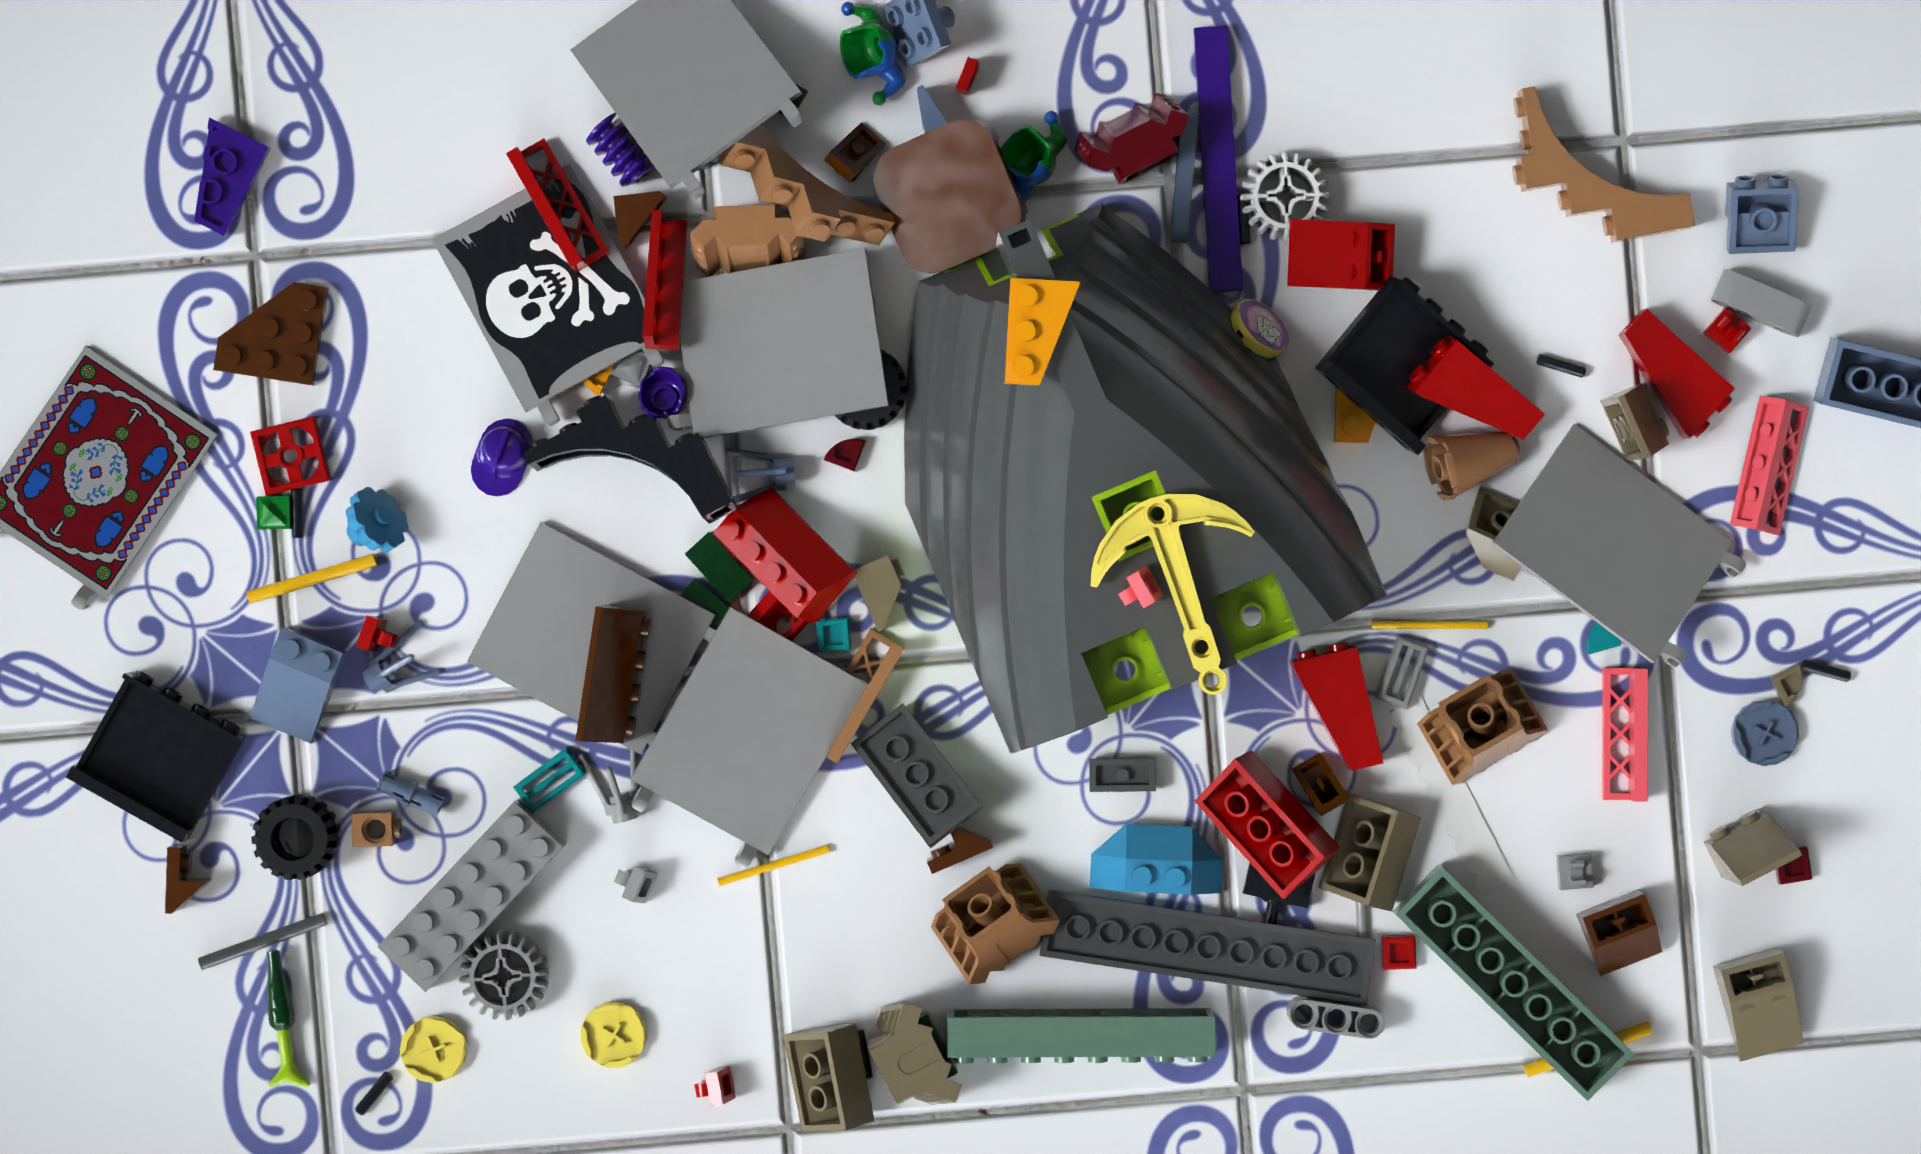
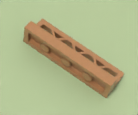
[826,628,905,764]

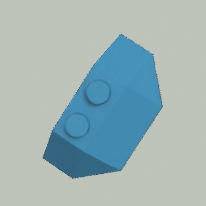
[1090,823,1223,895]

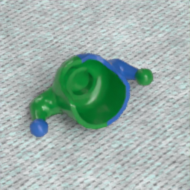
[840,2,906,106]
[1001,111,1067,201]

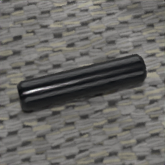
[1237,194,1251,245]
[1536,354,1586,378]
[291,489,304,538]
[1801,659,1851,682]
[857,1029,873,1079]
[355,1071,393,1115]

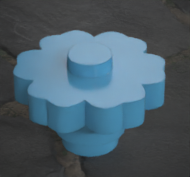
[345,487,409,553]

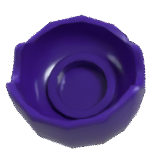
[638,366,688,419]

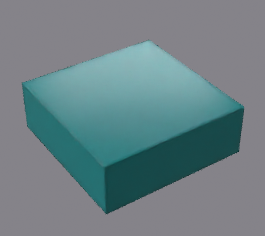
[816,617,851,653]

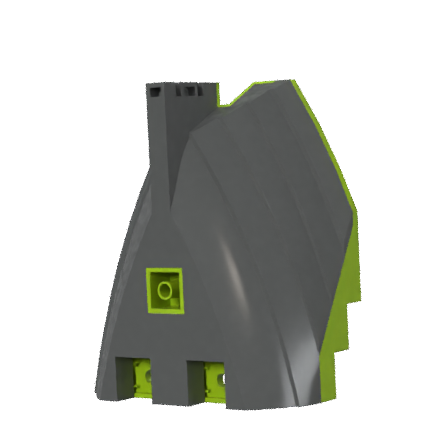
[904,204,1387,753]

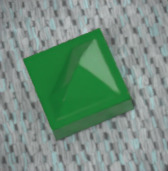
[256,496,292,530]

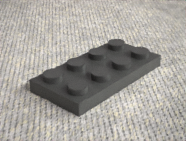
[850,703,983,848]

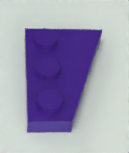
[194,117,271,237]

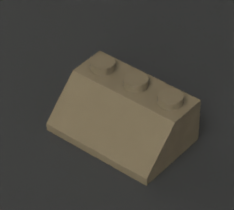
[1319,793,1422,912]
[783,1023,875,1132]

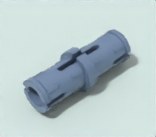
[376,771,445,817]

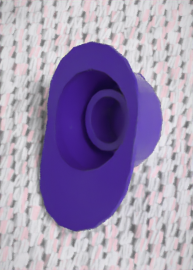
[471,419,533,497]

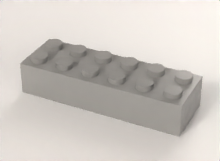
[377,799,566,992]

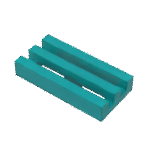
[513,747,586,813]

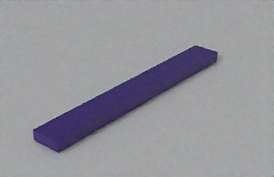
[1193,26,1243,293]

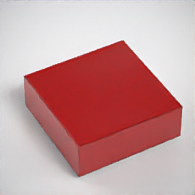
[955,57,980,96]
[1381,935,1417,970]

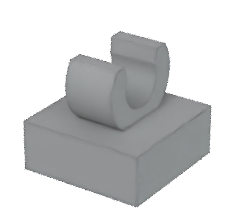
[1556,853,1594,890]
[614,866,658,904]

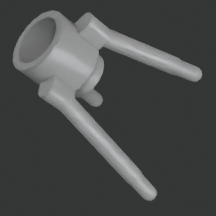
[578,749,638,824]

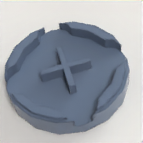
[1731,700,1799,766]

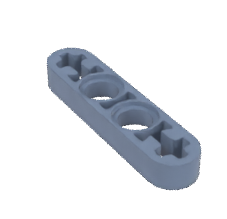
[1170,114,1198,244]

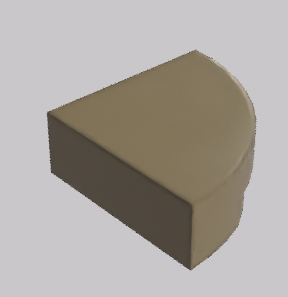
[1769,662,1804,707]

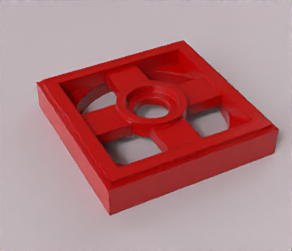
[250,416,332,496]

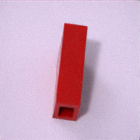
[1619,308,1735,439]
[1407,336,1545,440]
[1289,642,1384,771]

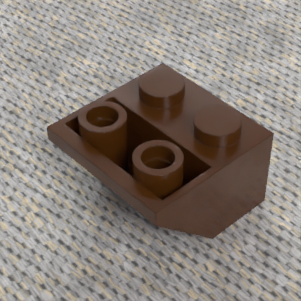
[1576,890,1662,976]

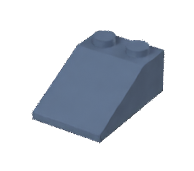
[250,627,349,744]

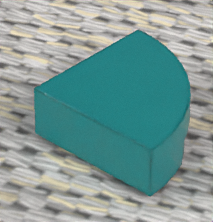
[1586,622,1621,655]

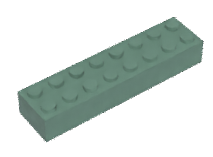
[1392,864,1634,1101]
[947,1008,1216,1063]

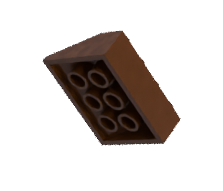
[575,605,651,743]

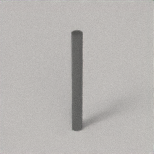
[198,913,327,970]

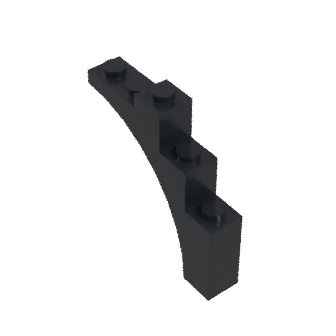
[523,395,739,524]

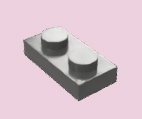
[1089,757,1156,792]

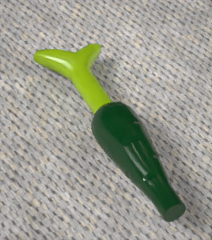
[266,950,311,1087]

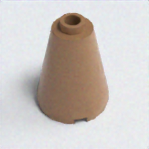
[1423,432,1520,501]

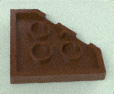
[213,282,329,386]

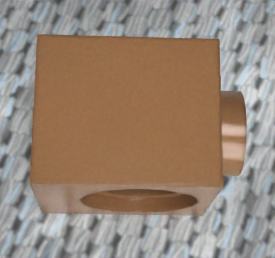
[351,810,402,847]

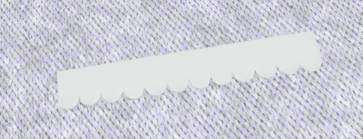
[1371,660,1515,893]

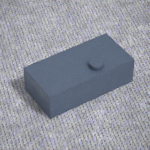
[1813,337,1921,428]

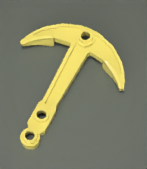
[1090,494,1255,695]

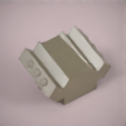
[868,1003,962,1105]

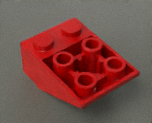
[1287,219,1395,291]

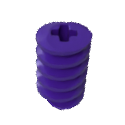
[586,113,655,187]

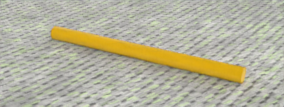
[1371,621,1488,629]
[717,844,830,886]

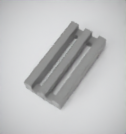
[1375,636,1429,709]

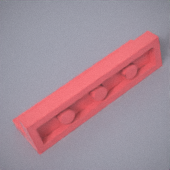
[1730,396,1809,536]
[1602,668,1648,802]

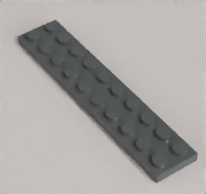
[1039,889,1376,1005]

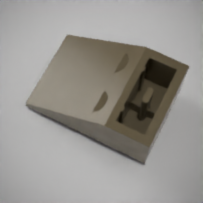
[1713,948,1804,1062]

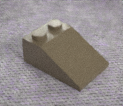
[1600,383,1670,461]
[1704,810,1802,886]

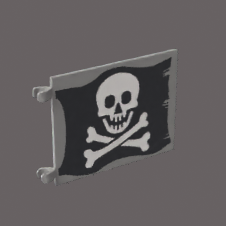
[432,163,664,426]

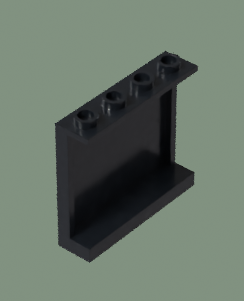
[1315,276,1494,455]
[65,670,246,843]

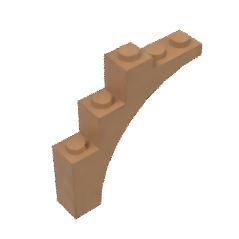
[1512,86,1695,243]
[718,123,895,246]

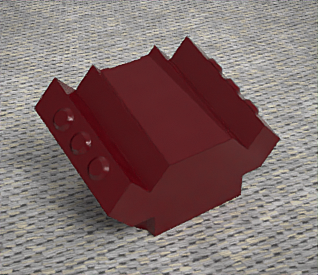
[1074,93,1189,185]

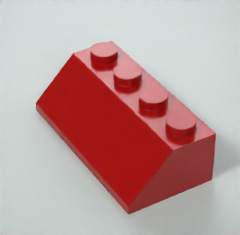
[713,488,857,623]
[1194,750,1341,899]

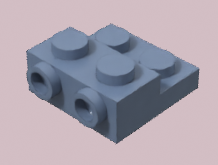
[1725,174,1799,254]

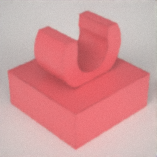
[1119,565,1164,608]

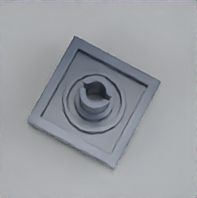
[883,0,955,67]

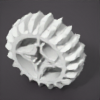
[1240,151,1330,242]

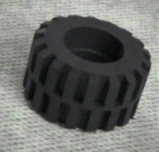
[834,349,907,430]
[251,794,341,880]

